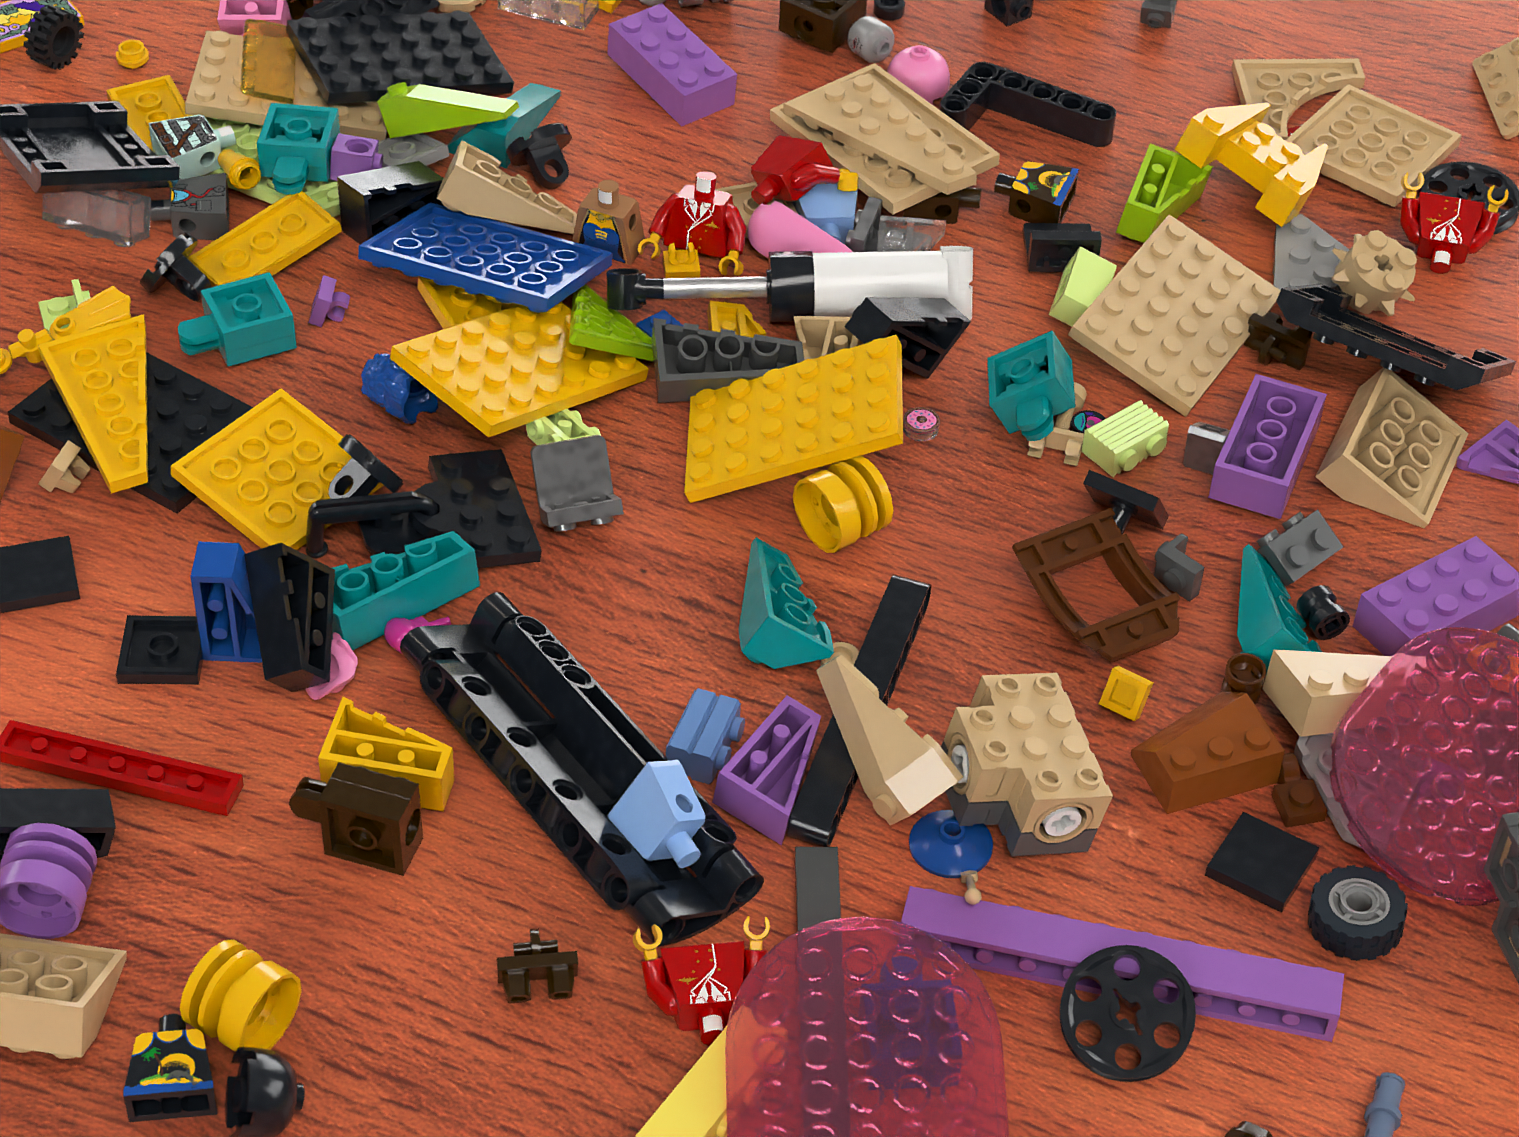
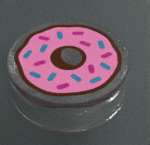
[903,407,940,441]

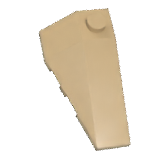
[437,140,577,234]
[816,654,963,826]

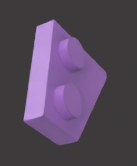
[1456,420,1519,484]

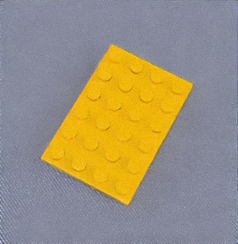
[390,301,649,438]
[684,334,903,503]

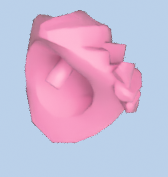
[306,632,358,700]

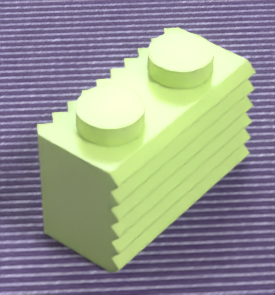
[1081,400,1169,477]

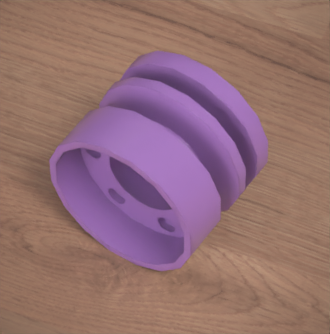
[0,823,98,939]

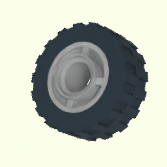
[1308,865,1408,961]

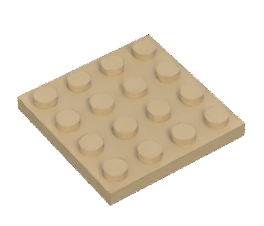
[1285,84,1462,207]

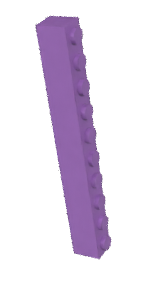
[897,886,1344,1042]

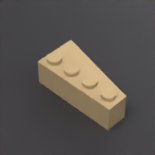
[1262,650,1453,737]

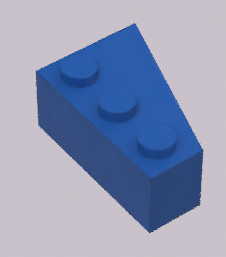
[190,541,262,663]

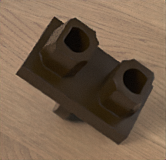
[1244,311,1313,371]
[497,928,578,1004]

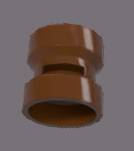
[1221,653,1266,705]

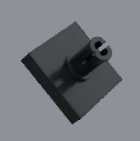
[1083,470,1169,535]

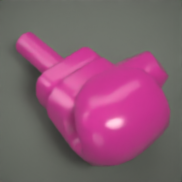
[384,616,451,654]

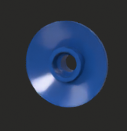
[909,810,993,878]

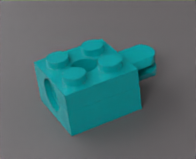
[257,103,340,194]
[178,272,297,367]
[987,330,1076,441]

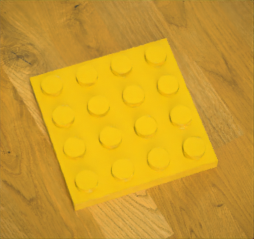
[171,388,384,550]

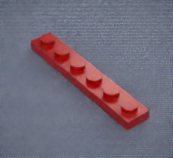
[0,720,244,816]

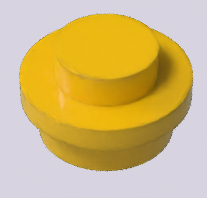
[116,40,149,69]

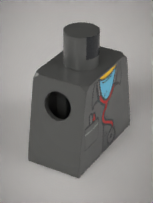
[150,173,229,240]

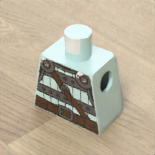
[148,114,236,180]

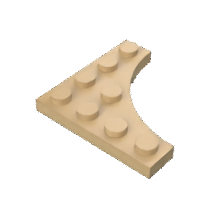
[1232,59,1365,140]

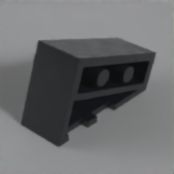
[844,297,971,379]
[244,543,335,692]
[0,788,116,862]

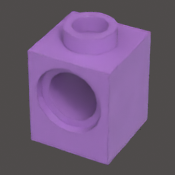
[330,133,383,181]

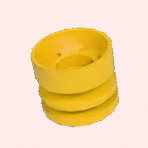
[793,456,893,553]
[180,939,302,1052]

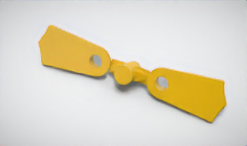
[0,286,131,375]

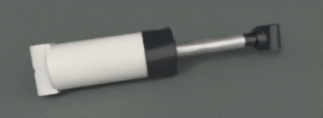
[606,246,973,322]

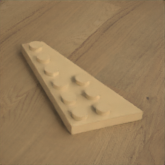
[783,73,977,195]

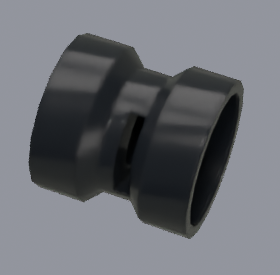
[1297,585,1350,640]

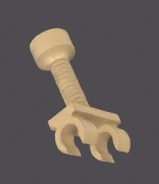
[1027,382,1087,466]

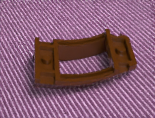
[1012,508,1180,662]

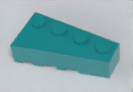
[332,531,480,650]

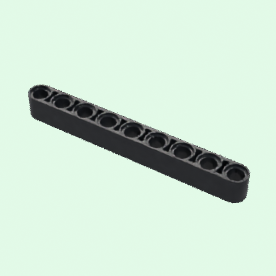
[787,574,932,847]

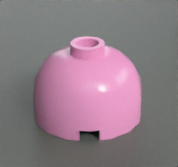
[887,45,950,105]

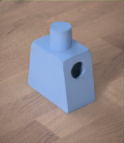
[792,183,858,244]
[607,760,705,868]

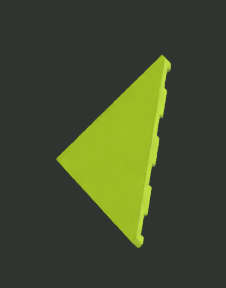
[569,284,654,361]

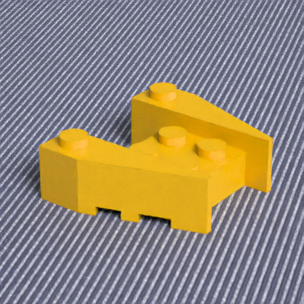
[1174,103,1328,227]

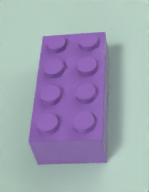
[607,3,737,126]
[1208,374,1327,519]
[1353,536,1519,660]

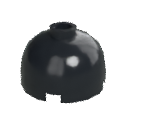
[225,1047,304,1137]

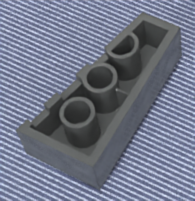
[652,318,804,403]

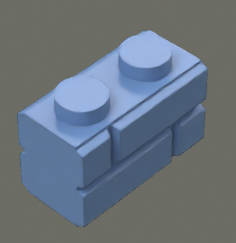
[666,688,745,784]

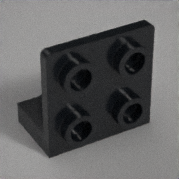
[1023,223,1102,273]

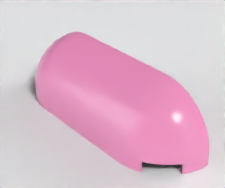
[747,201,853,259]

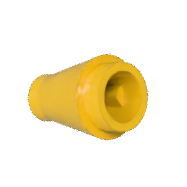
[218,149,261,189]

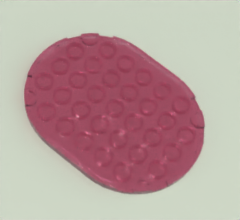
[1329,627,1519,906]
[725,917,1009,1137]

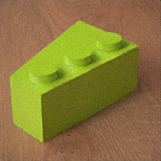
[1115,143,1213,243]

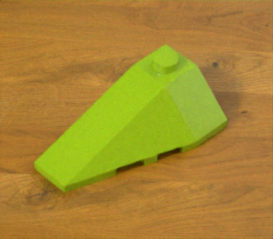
[377,82,519,138]

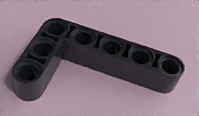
[939,62,1116,147]

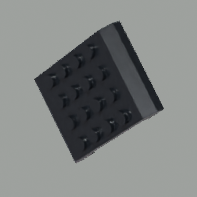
[0,101,180,194]
[1276,283,1516,390]

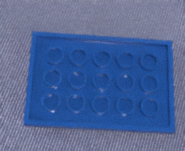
[358,203,613,313]

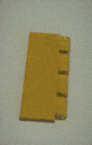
[240,19,296,104]

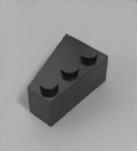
[337,161,444,244]

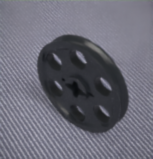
[1418,162,1519,235]
[1059,945,1196,1082]

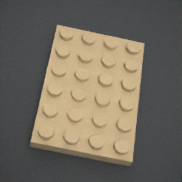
[185,30,387,141]
[770,63,1000,215]
[1068,214,1281,417]

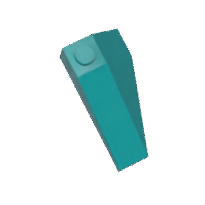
[447,83,561,168]
[738,537,834,669]
[1237,544,1322,676]

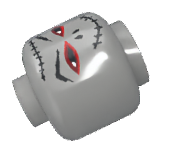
[847,16,895,63]

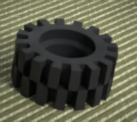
[24,5,84,70]

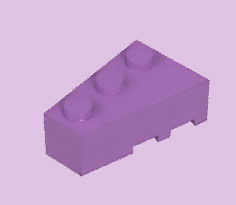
[712,695,821,846]

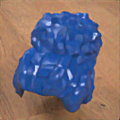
[361,353,438,424]

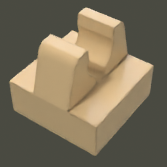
[38,440,90,493]

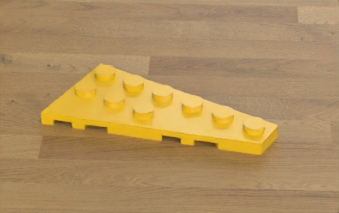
[38,314,148,494]

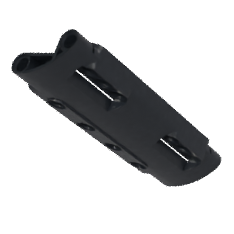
[400,592,764,946]

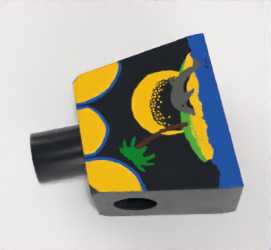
[123,1014,218,1122]

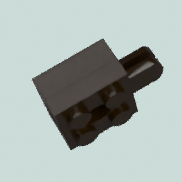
[779,0,867,53]
[289,762,423,876]

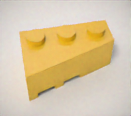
[318,697,455,812]

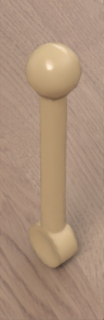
[961,870,982,905]

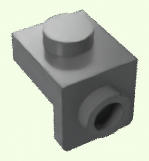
[1140,0,1178,28]
[1154,533,1205,602]

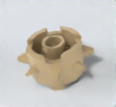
[1332,230,1417,316]

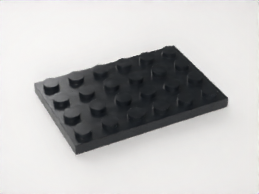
[286,11,514,104]
[8,352,253,514]

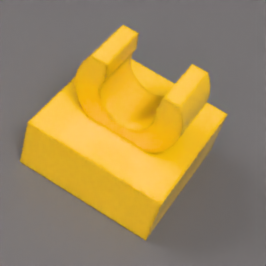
[663,243,701,278]
[1099,666,1154,721]

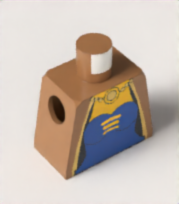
[572,180,645,265]

